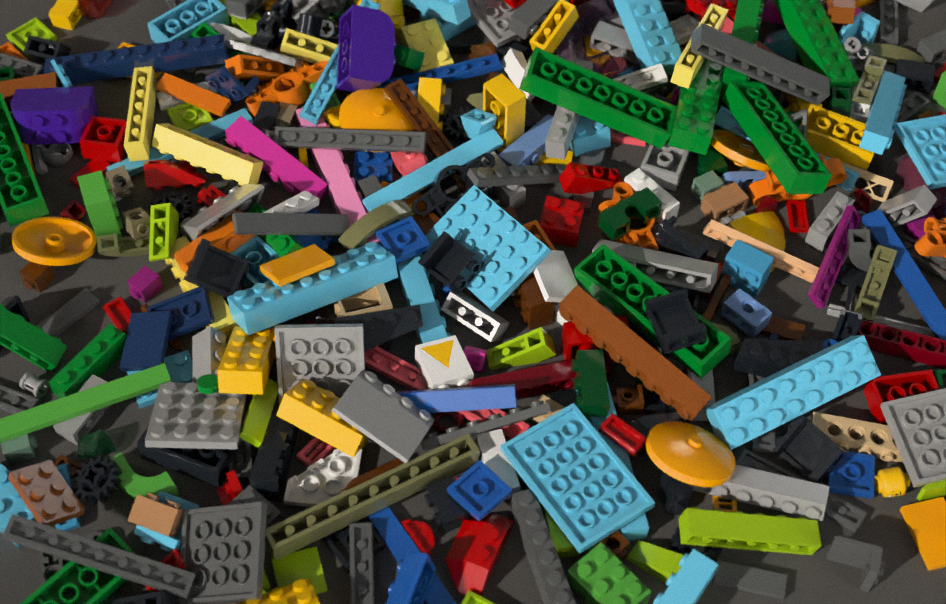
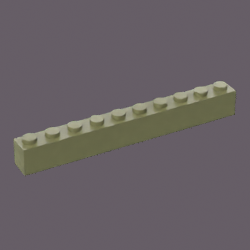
[265,433,479,561]

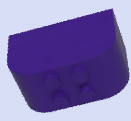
[336,5,396,92]
[10,86,99,145]

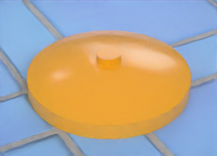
[339,88,414,152]
[710,129,772,172]
[12,217,97,266]
[646,421,736,487]

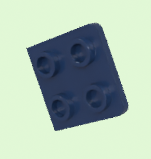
[205,66,260,105]

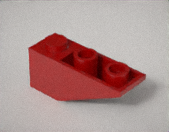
[143,159,207,190]
[559,162,623,195]

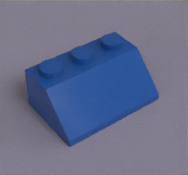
[384,553,436,604]

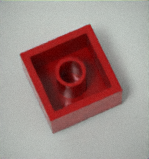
[79,116,127,163]
[539,196,585,248]

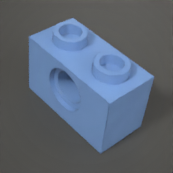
[720,288,772,337]

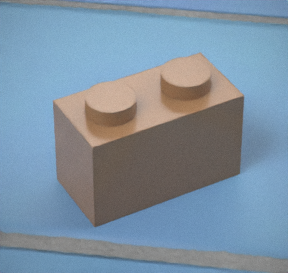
[700,182,749,222]
[127,492,184,537]

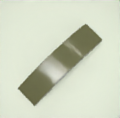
[854,43,925,64]
[852,55,887,105]
[339,199,415,250]
[96,230,180,257]
[854,244,897,322]

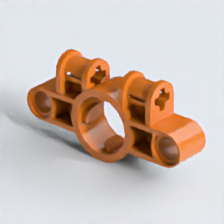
[246,61,328,118]
[748,154,847,207]
[598,182,659,251]
[914,217,946,258]

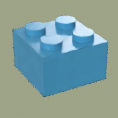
[720,239,774,298]

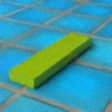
[239,378,278,447]

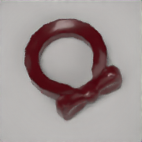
[433,411,465,433]

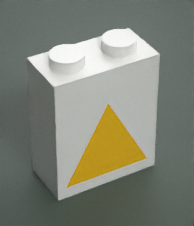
[415,335,474,390]

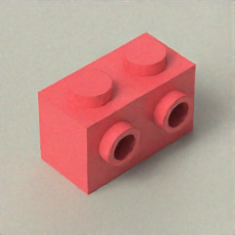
[390,152,429,176]

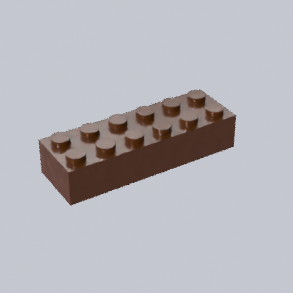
[503,206,555,330]

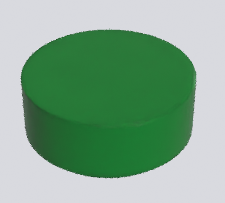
[197,374,219,394]

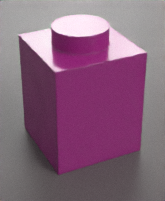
[127,266,163,303]

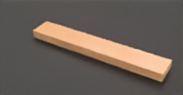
[703,219,819,283]

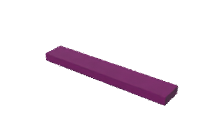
[808,205,862,309]

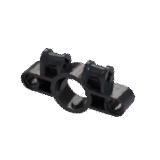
[250,0,300,50]
[296,13,339,41]
[411,153,496,218]

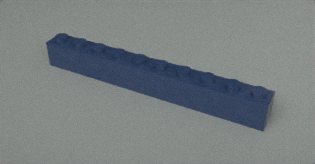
[44,34,231,84]

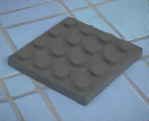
[178,502,267,604]

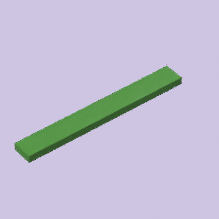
[0,363,171,443]

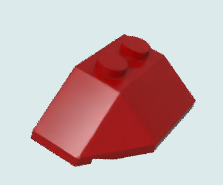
[445,513,515,596]

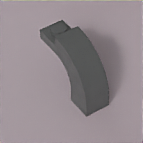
[847,229,907,272]

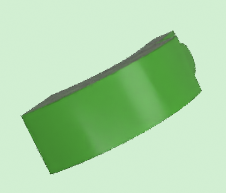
[113,452,181,501]

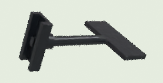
[831,266,885,342]

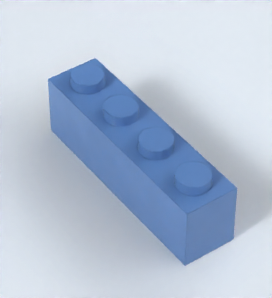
[498,114,553,167]

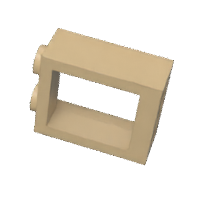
[333,283,393,318]

